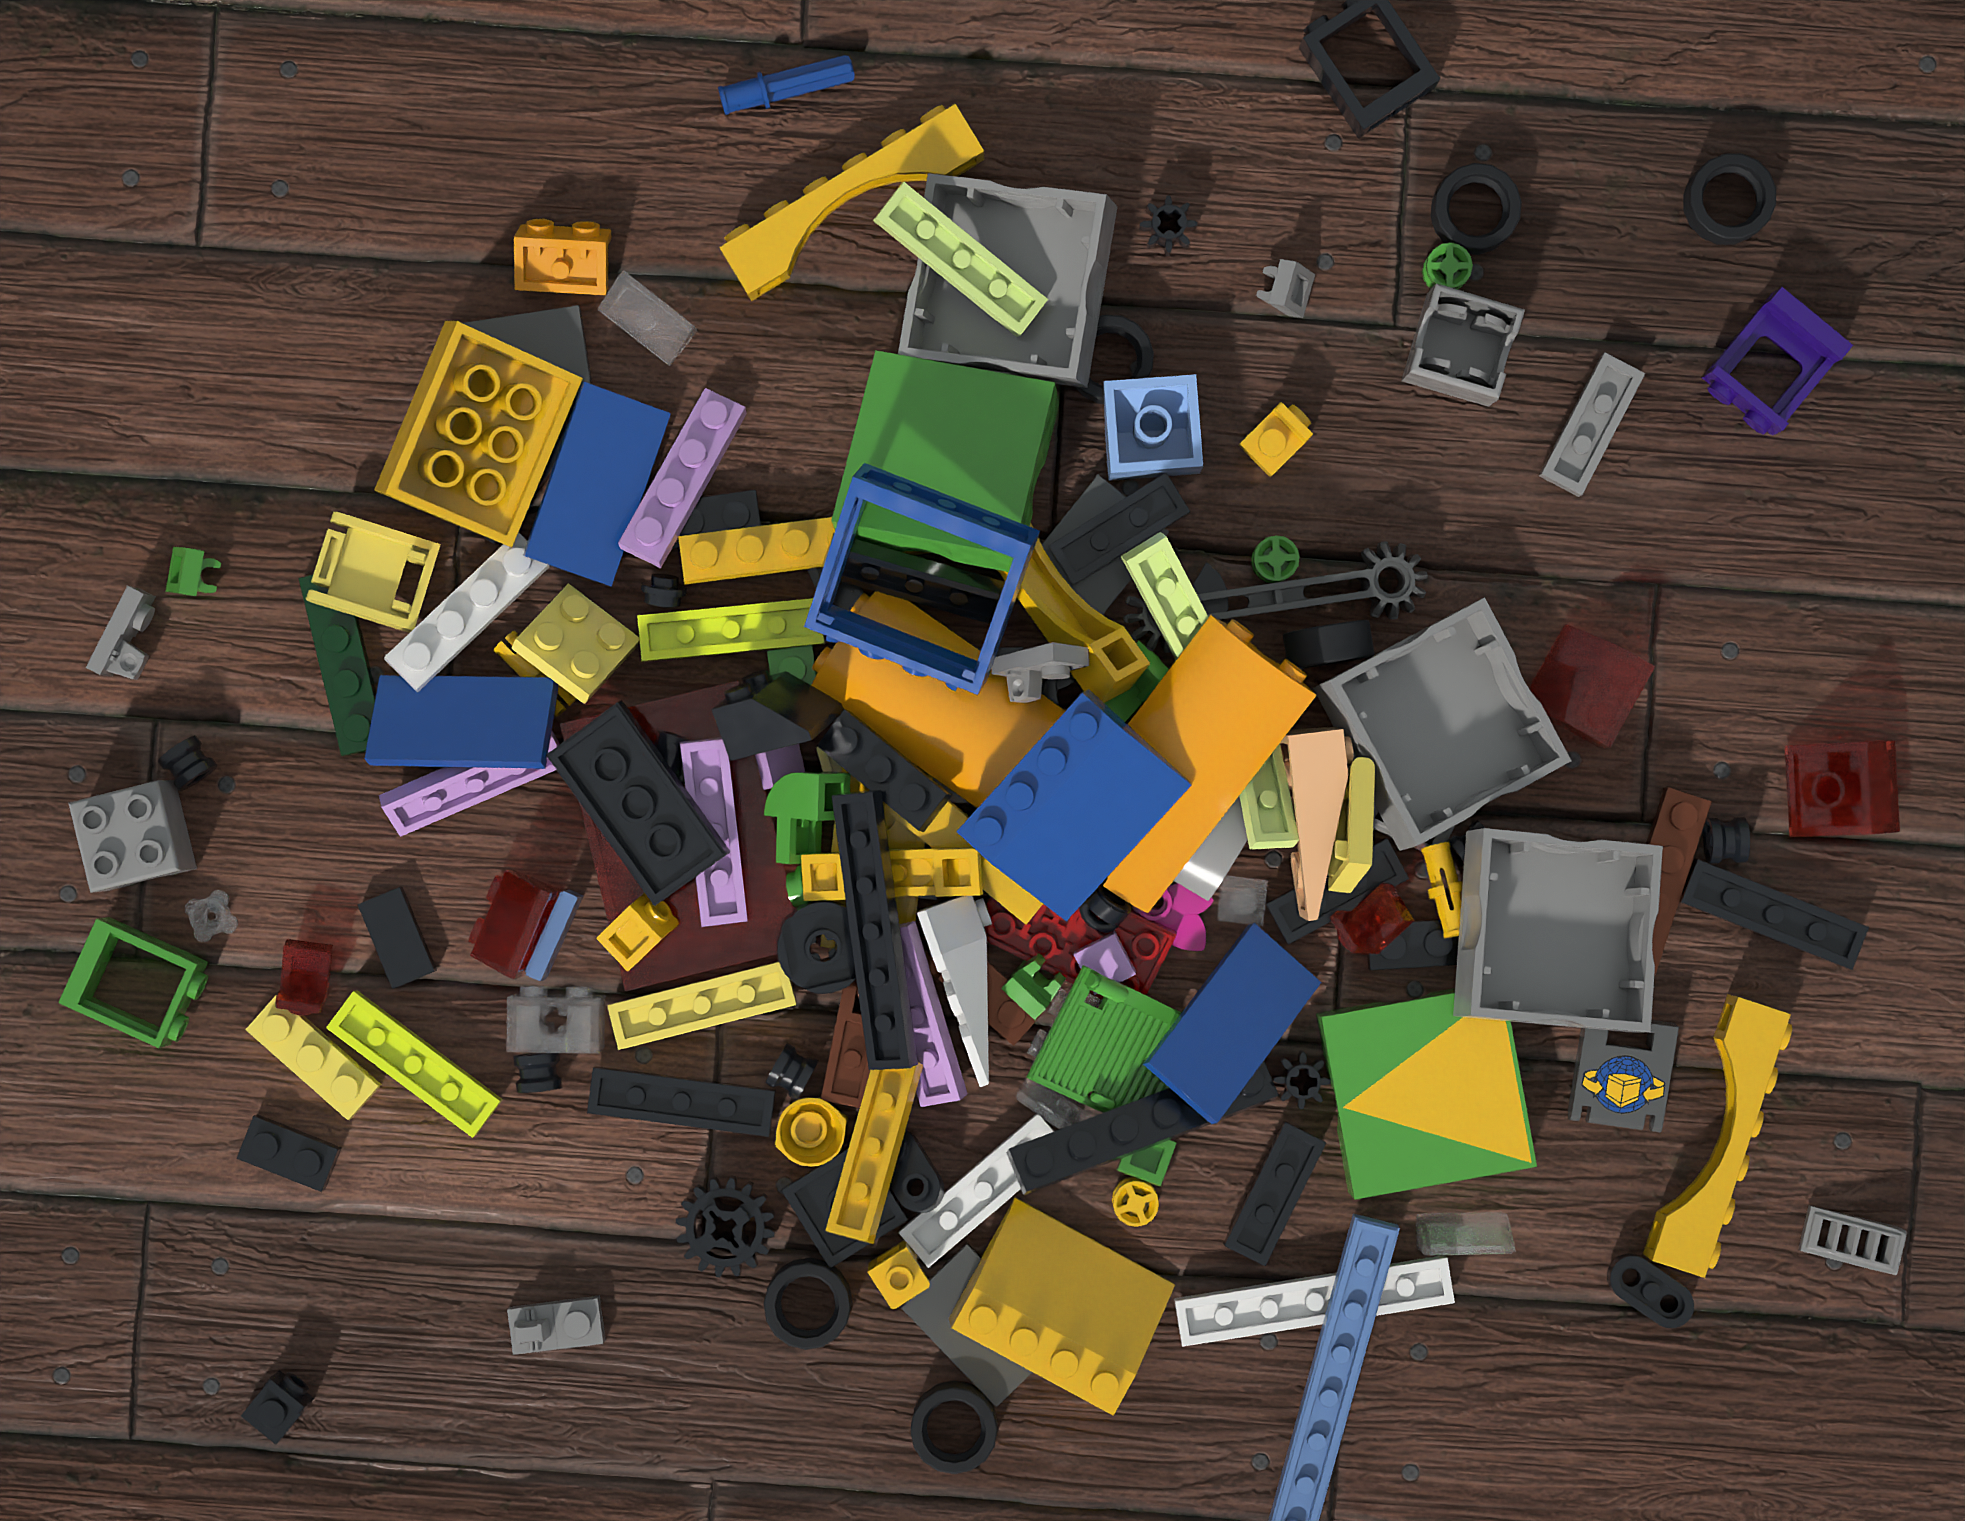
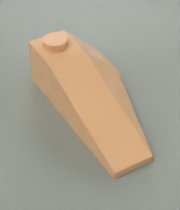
[1280,727,1354,921]

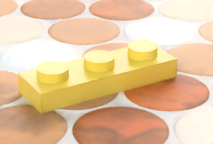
[245,994,382,1120]

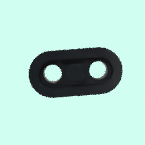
[890,1130,945,1213]
[1607,1253,1694,1328]

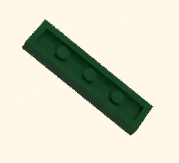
[299,575,376,756]

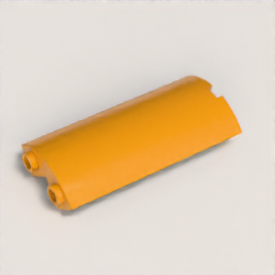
[811,591,1065,808]
[1103,615,1316,913]

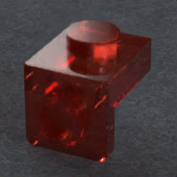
[1330,883,1414,954]
[275,939,333,1015]

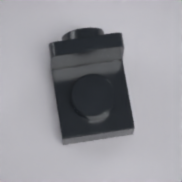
[241,1370,314,1445]

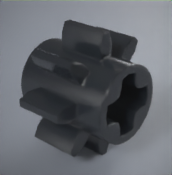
[1139,195,1197,256]
[1272,1050,1331,1109]

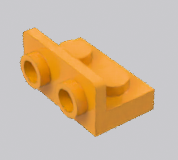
[514,219,611,295]

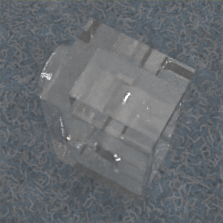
[506,986,605,1054]

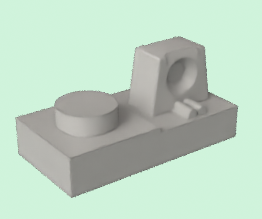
[86,585,156,680]
[992,642,1089,703]
[507,1295,606,1355]

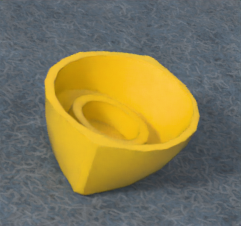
[775,1097,848,1167]

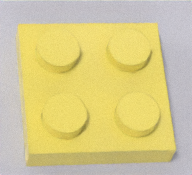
[511,583,640,704]

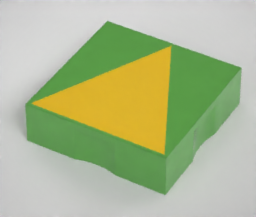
[1316,988,1537,1200]

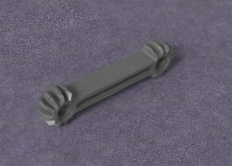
[1123,541,1428,653]

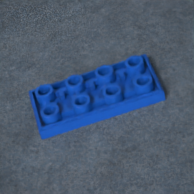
[523,382,671,586]
[364,675,559,769]
[1143,923,1321,1124]

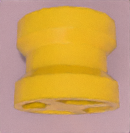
[1112,1177,1159,1227]

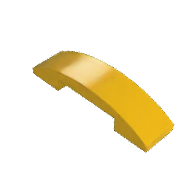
[801,848,983,901]

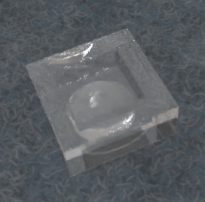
[1216,875,1268,926]

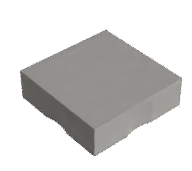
[898,173,1117,388]
[1313,597,1571,851]
[1453,828,1663,1032]

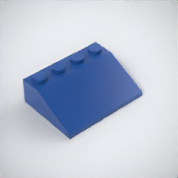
[956,689,1192,921]

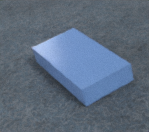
[525,889,584,981]

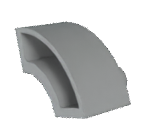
[1173,796,1248,901]

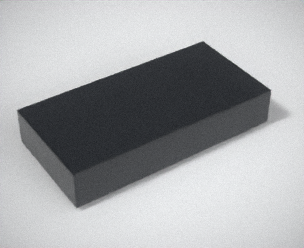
[357,887,437,989]

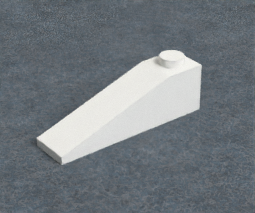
[917,896,992,1087]

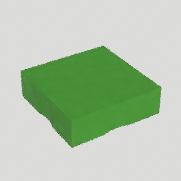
[831,350,1059,572]

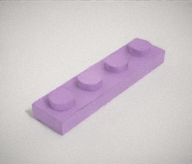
[618,388,747,568]
[379,731,560,837]
[680,737,748,927]
[899,921,968,1107]

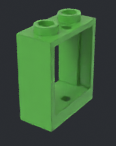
[58,917,208,1048]

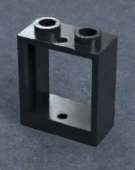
[1298,0,1440,139]

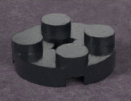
[776,900,856,994]

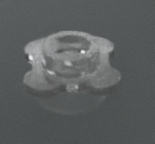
[185,890,238,942]

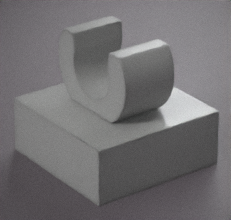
[1256,259,1315,318]

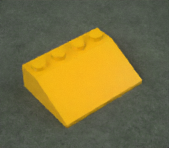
[374,321,583,547]
[949,1197,1175,1416]

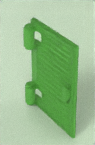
[1026,965,1181,1113]

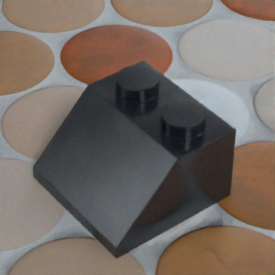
[711,669,844,761]

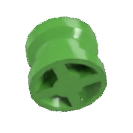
[1422,243,1473,290]
[1251,535,1300,583]

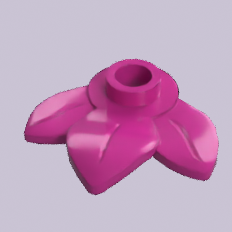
[1132,883,1214,951]

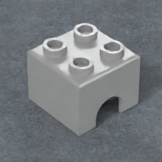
[1401,283,1525,407]
[68,780,197,893]

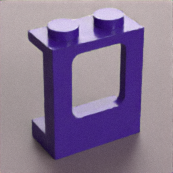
[1702,287,1853,435]

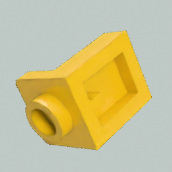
[1238,402,1313,478]
[596,893,679,972]
[867,1240,930,1309]

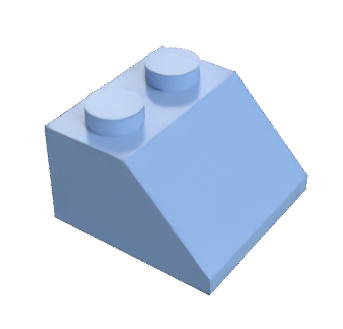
[1103,374,1203,481]

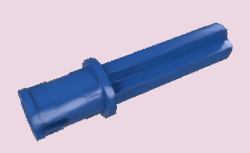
[718,55,855,115]

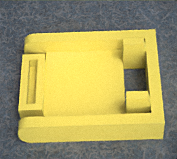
[306,512,441,633]
[1327,757,1375,893]

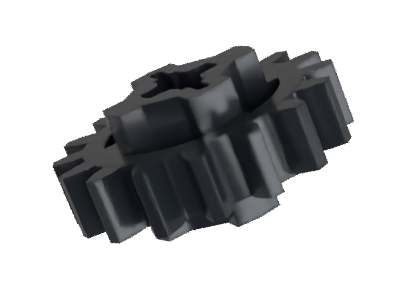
[675,1175,776,1277]

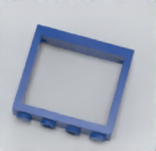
[804,463,1040,695]

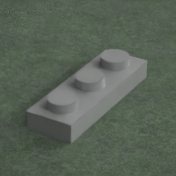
[1539,352,1645,497]

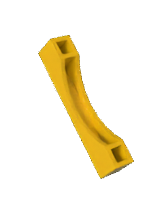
[720,104,984,301]
[998,523,1150,703]
[1643,994,1792,1278]

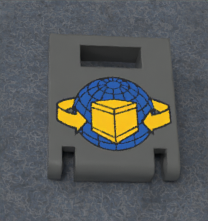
[1568,1020,1679,1133]

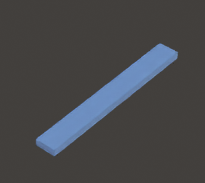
[1268,1214,1400,1521]

